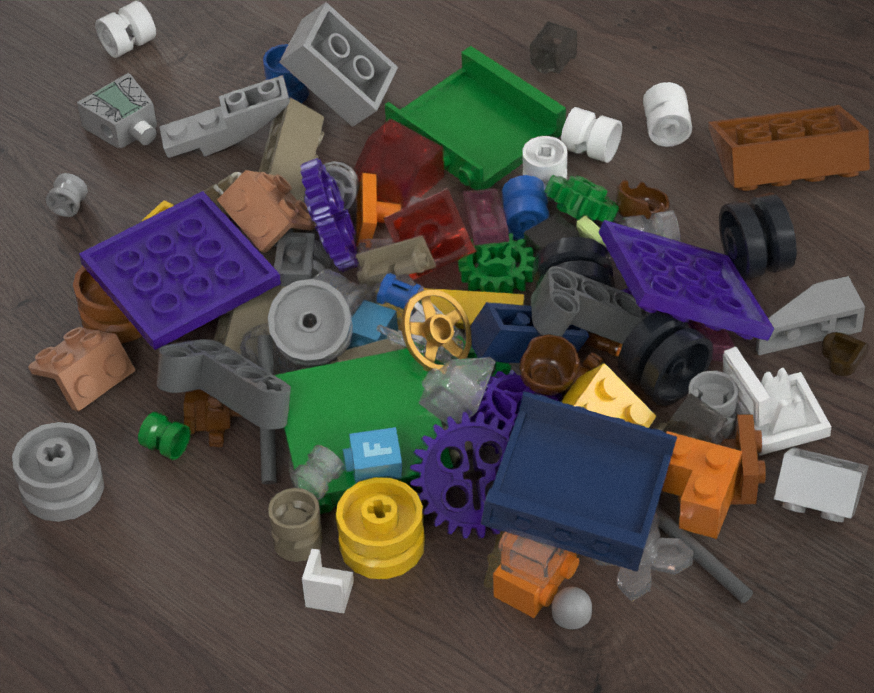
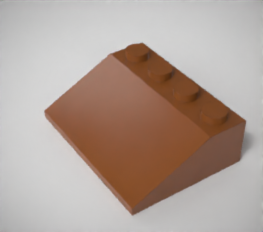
[708,105,870,191]

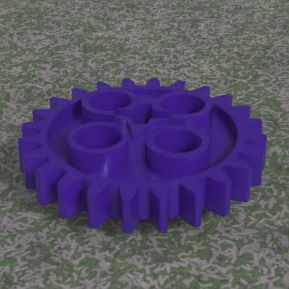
[300,158,359,272]
[409,412,513,539]

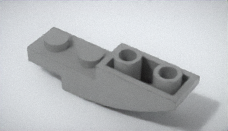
[160,75,290,158]

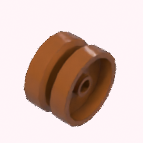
[73,265,142,344]

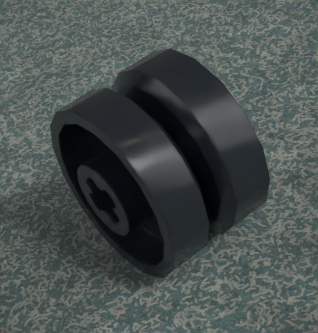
[719,193,797,281]
[533,236,615,288]
[617,311,713,406]

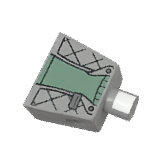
[77,73,157,148]

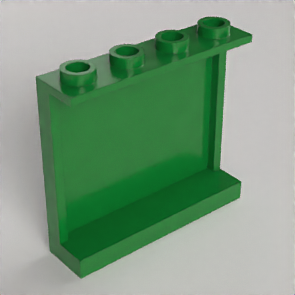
[385,46,566,194]
[274,346,453,514]

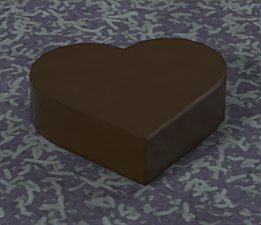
[821,332,869,376]

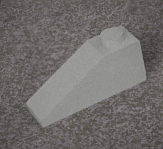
[756,276,865,355]

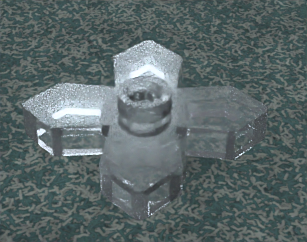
[591,513,694,601]

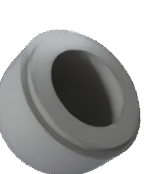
[552,587,592,629]

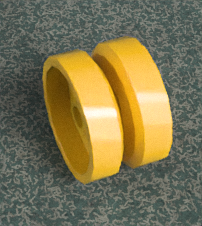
[336,477,425,579]

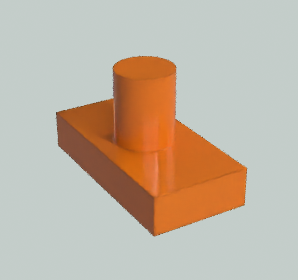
[356,173,401,248]

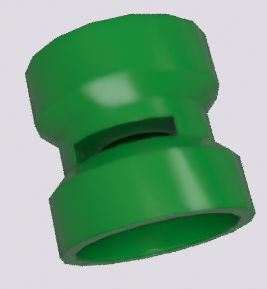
[138,411,191,460]

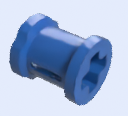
[376,273,424,316]

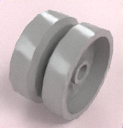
[268,279,353,368]
[12,422,104,522]

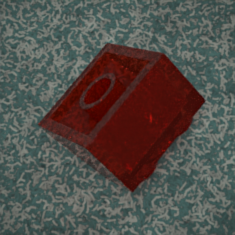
[353,118,444,215]
[383,189,476,281]

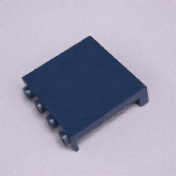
[481,391,677,572]

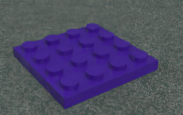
[79,191,281,350]
[598,220,774,341]

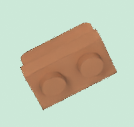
[217,170,317,253]
[28,327,136,411]

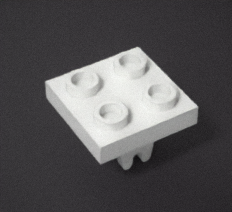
[735,368,831,456]

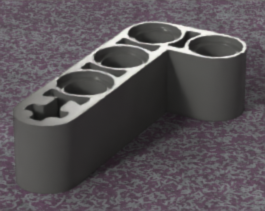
[531,266,652,344]
[157,339,291,429]

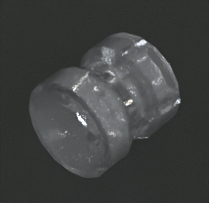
[291,445,345,500]

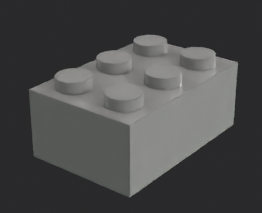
[279,2,398,127]

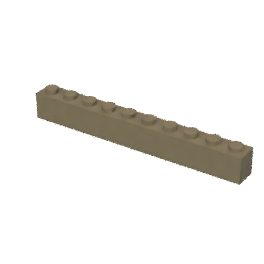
[214,97,324,365]

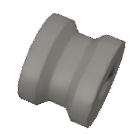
[46,173,88,217]

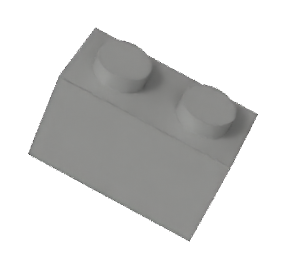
[774,447,868,522]

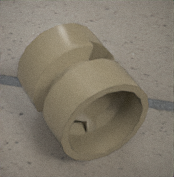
[268,488,323,562]

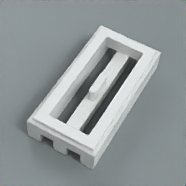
[723,347,771,427]

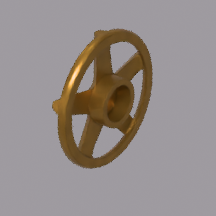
[398,289,472,373]

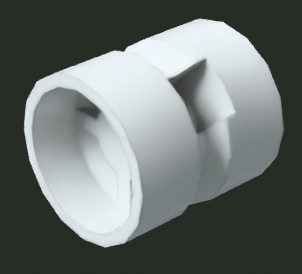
[95,1,156,58]
[643,82,692,147]
[561,107,622,163]
[523,136,567,201]

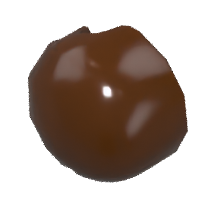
[616,180,670,226]
[519,334,579,396]

